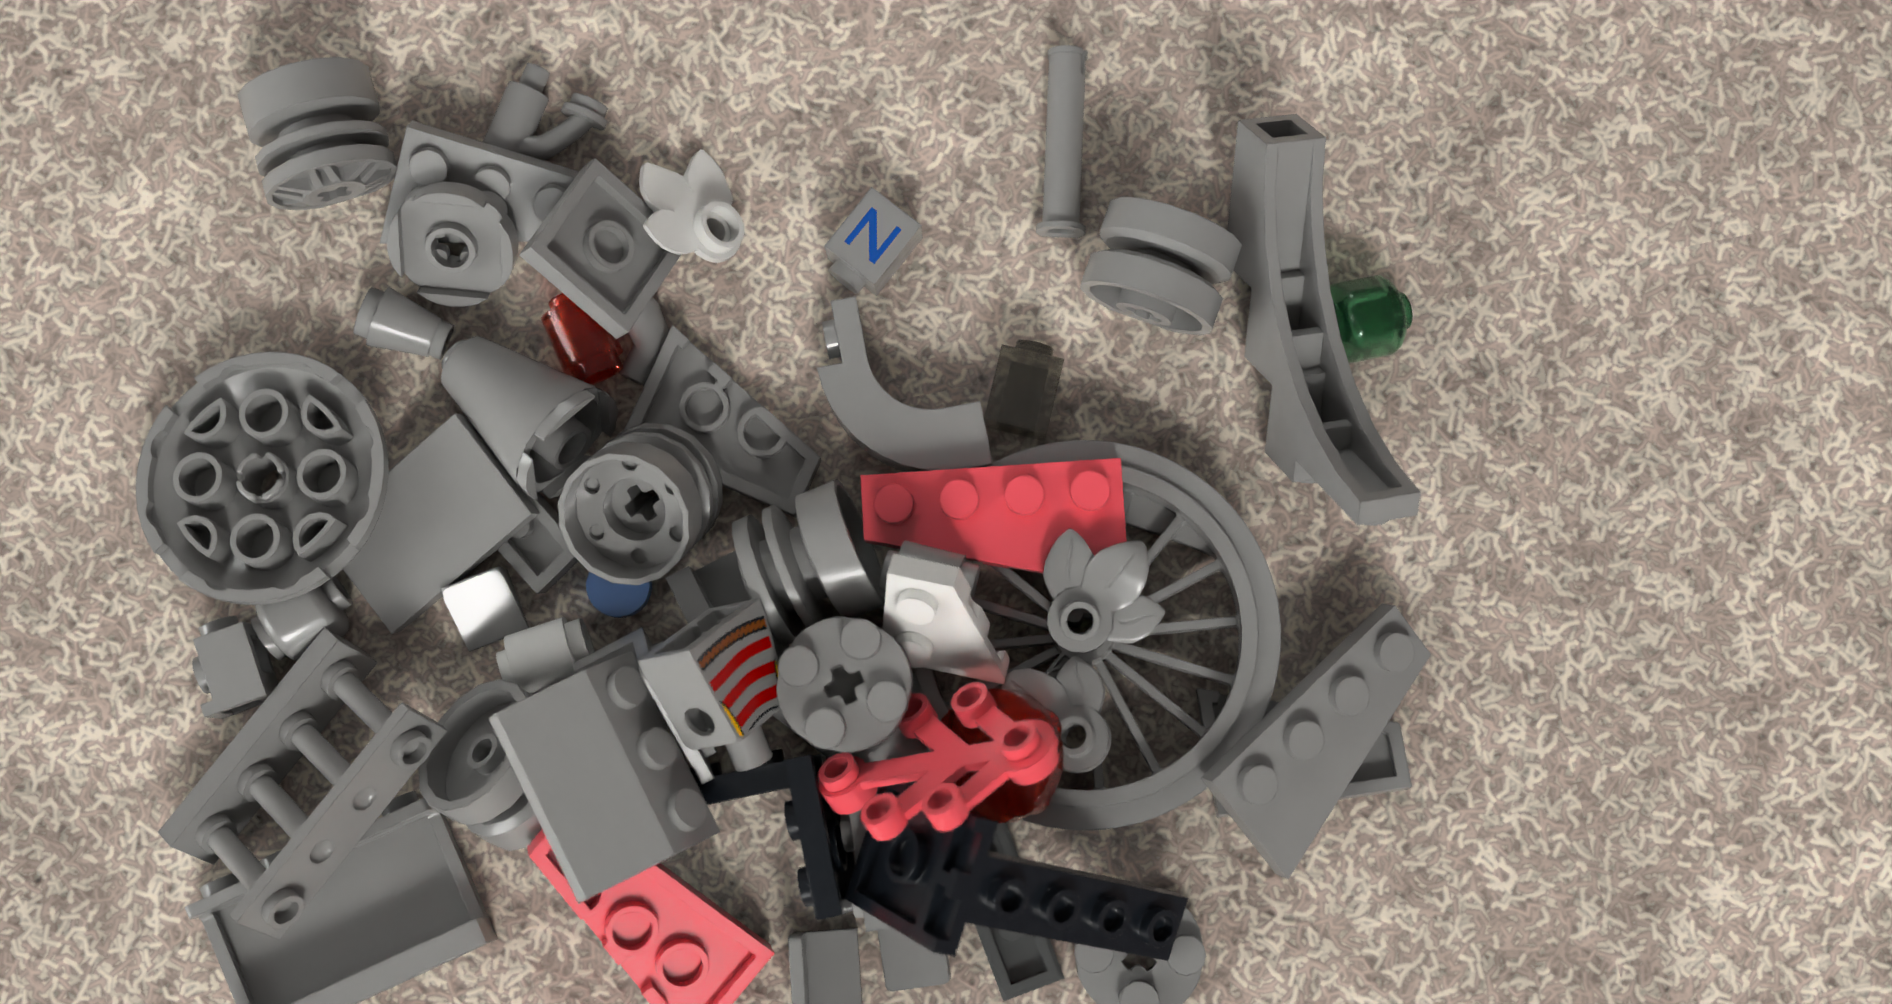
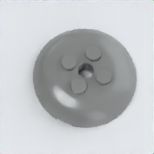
[136,352,389,605]

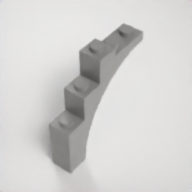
[1227,114,1421,526]

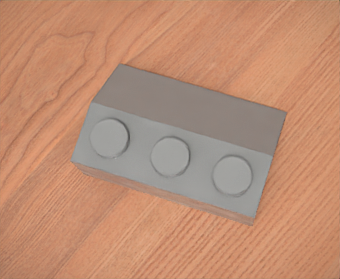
[489,651,720,904]

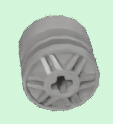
[237,57,397,210]
[558,423,723,585]
[732,479,886,646]

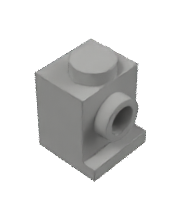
[192,616,278,719]

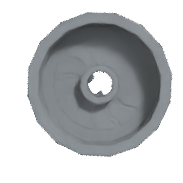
[1080,197,1242,336]
[419,679,542,851]

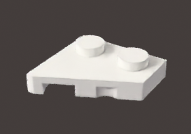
[883,553,1010,684]

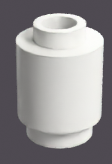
[496,617,595,694]

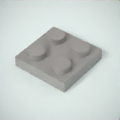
[519,158,681,339]

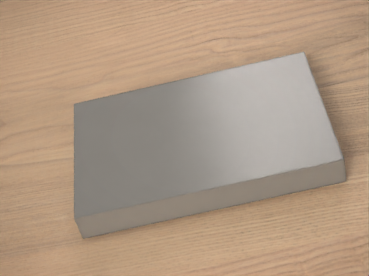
[343,414,540,634]

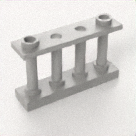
[158,627,448,940]

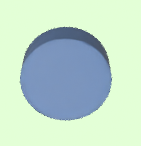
[586,572,652,618]

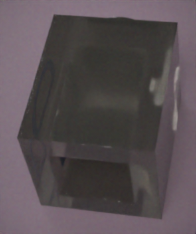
[984,340,1064,441]

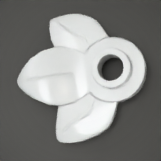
[639,149,744,263]

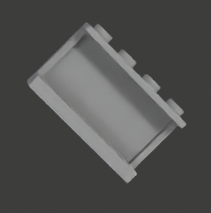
[185,791,498,1004]

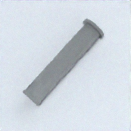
[1036,45,1088,238]

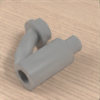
[483,63,608,160]

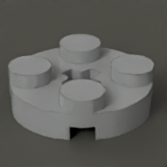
[387,182,518,307]
[776,617,913,753]
[1074,907,1206,1004]

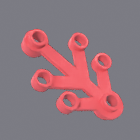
[818,682,1059,841]

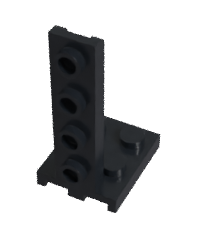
[689,749,856,920]
[844,781,1188,961]

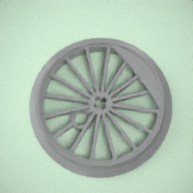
[911,440,1281,830]

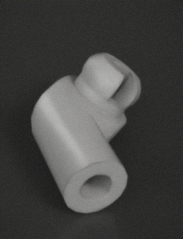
[619,297,669,386]

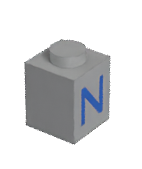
[824,187,923,296]

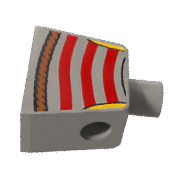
[638,598,781,771]

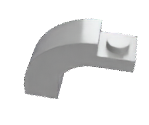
[817,296,993,472]

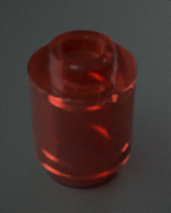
[541,293,623,385]

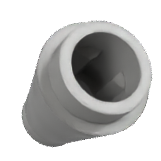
[354,287,454,360]

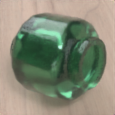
[1330,275,1413,363]

